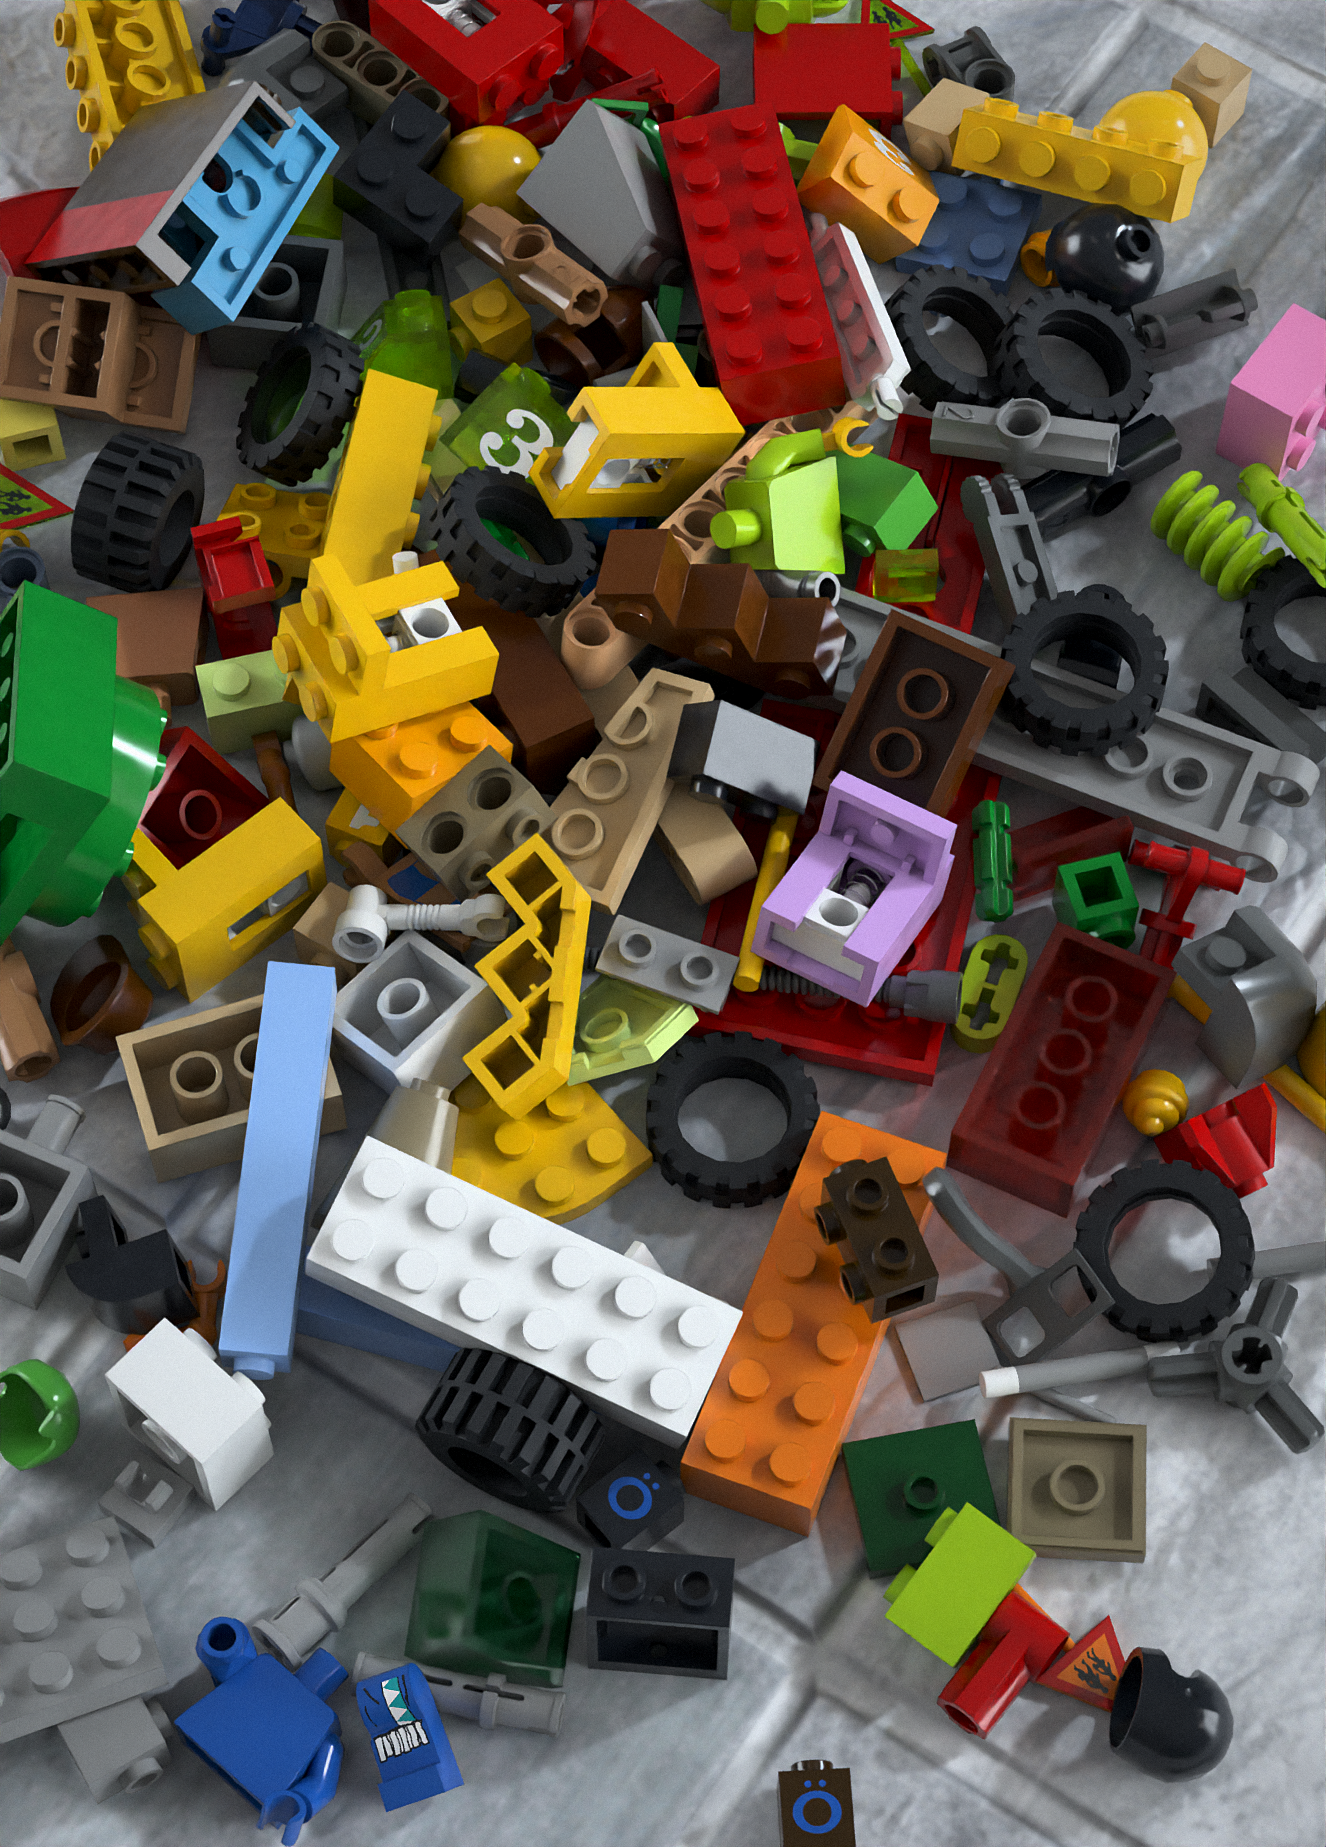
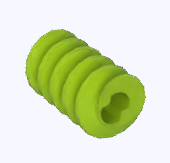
[1150,471,1286,602]

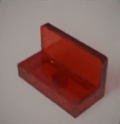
[1007,806,1134,902]

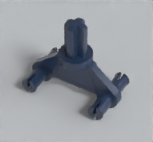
[200,0,323,77]

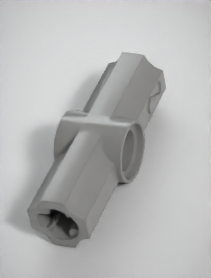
[930,398,1120,479]

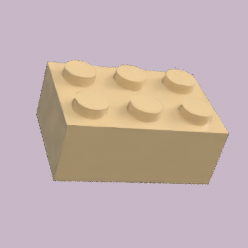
[116,994,347,1184]

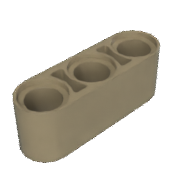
[312,20,451,142]

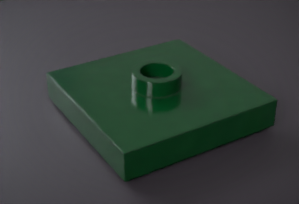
[841,1419,1001,1580]

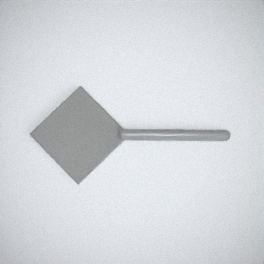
[894,1300,1116,1423]

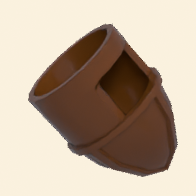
[534,285,655,391]

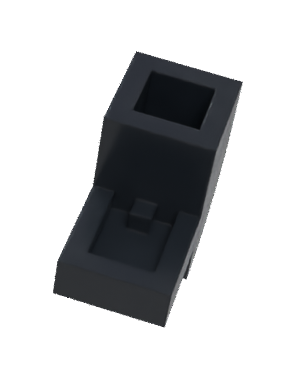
[65,1194,200,1335]

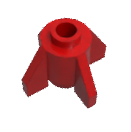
[1153,1083,1277,1199]

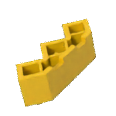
[462,833,592,1121]

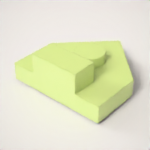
[566,973,699,1086]

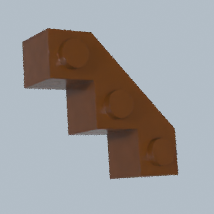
[594,529,847,700]

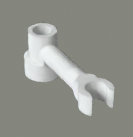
[332,885,510,963]

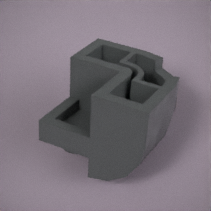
[218,28,350,125]
[1171,905,1317,1090]

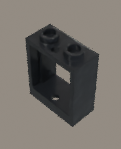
[585,1546,735,1680]

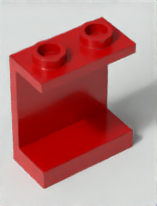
[752,23,903,141]

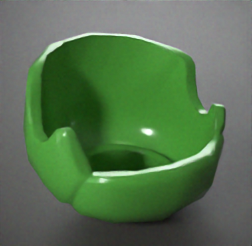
[0,1359,80,1471]

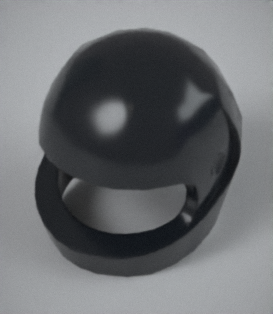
[1109,1647,1234,1783]

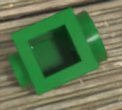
[1052,852,1140,961]

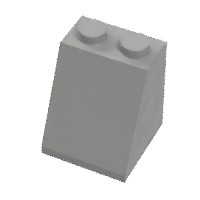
[516,99,688,300]

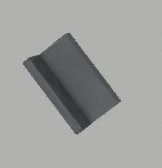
[1195,667,1326,765]

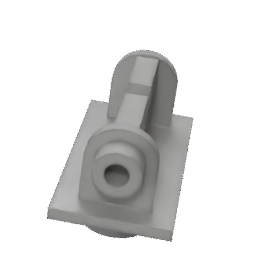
[595,914,740,1015]

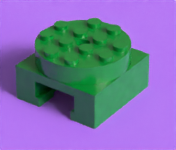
[0,580,167,947]

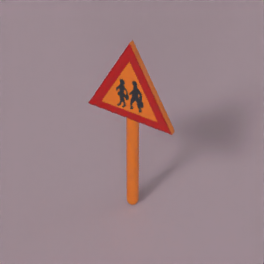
[1010,1583,1125,1713]

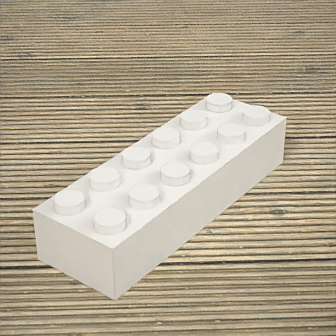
[305,1136,743,1450]

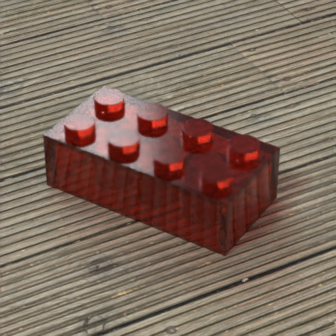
[946,921,1177,1219]

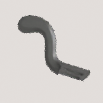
[922,1166,1115,1366]

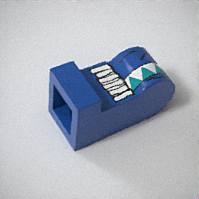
[356,1663,464,1812]

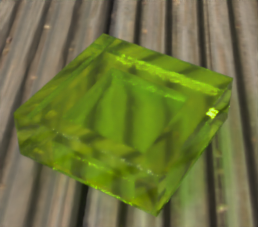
[873,548,939,603]

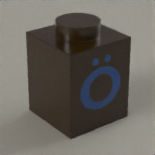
[776,1759,856,1847]

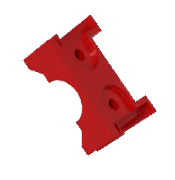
[190,516,278,660]

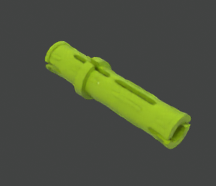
[1237,463,1326,588]

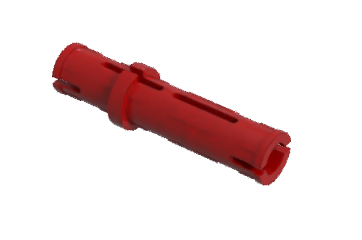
[502,67,669,150]

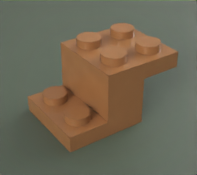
[0,276,202,435]

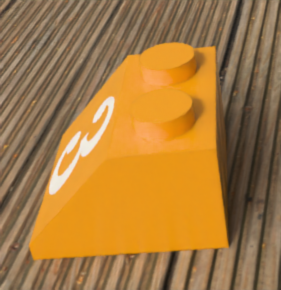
[796,104,940,265]

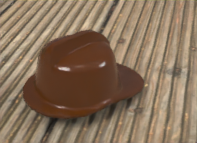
[50,935,154,1056]

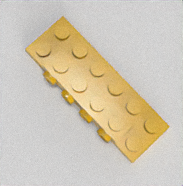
[54,0,206,172]

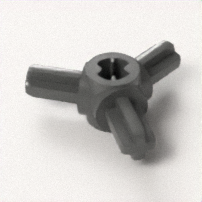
[1147,1277,1325,1454]

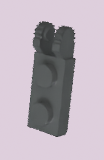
[959,473,1058,635]

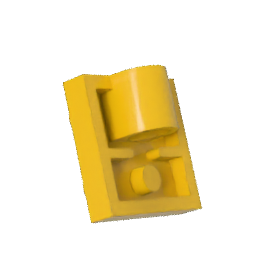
[216,483,331,601]

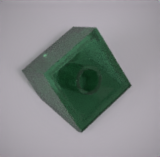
[404,1509,581,1689]

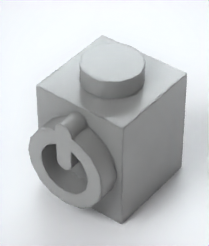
[56,1695,175,1804]

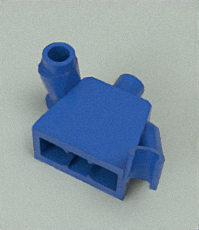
[174,1617,349,1847]

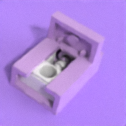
[750,770,957,1007]

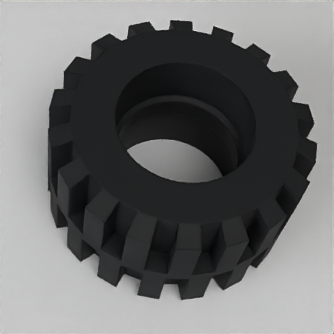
[71,431,205,593]
[415,1348,606,1513]

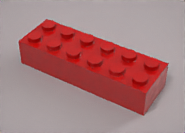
[658,100,846,426]

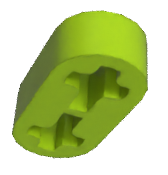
[950,934,1028,1054]

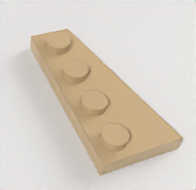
[541,667,715,916]

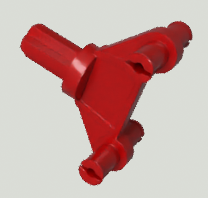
[1127,839,1246,994]

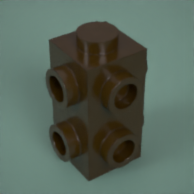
[814,1157,939,1324]

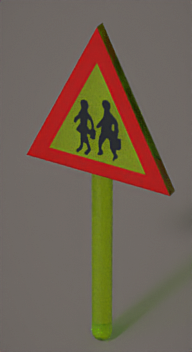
[860,0,935,97]
[0,463,74,530]

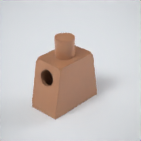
[86,587,209,730]

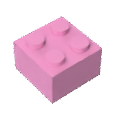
[1215,303,1326,482]

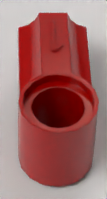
[937,1591,1070,1740]

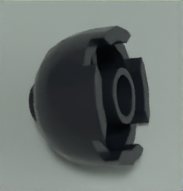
[1045,203,1164,318]

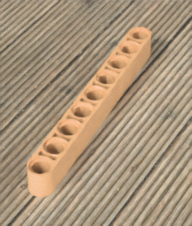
[559,377,879,690]

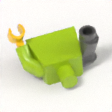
[710,417,873,607]

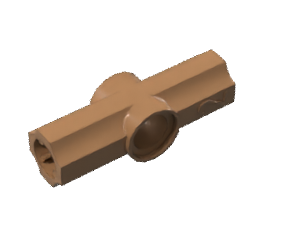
[458,203,608,327]
[0,935,61,1083]

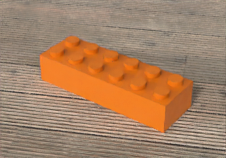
[680,1111,947,1537]

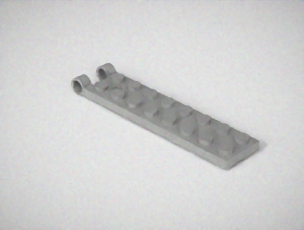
[802,587,1320,883]

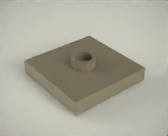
[1006,1417,1147,1563]

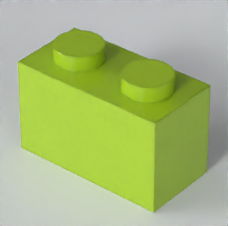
[883,1502,1037,1669]

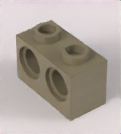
[394,745,557,904]

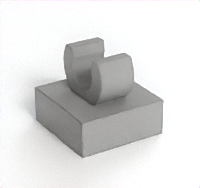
[98,1449,197,1548]

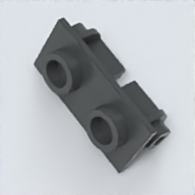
[1130,268,1258,360]

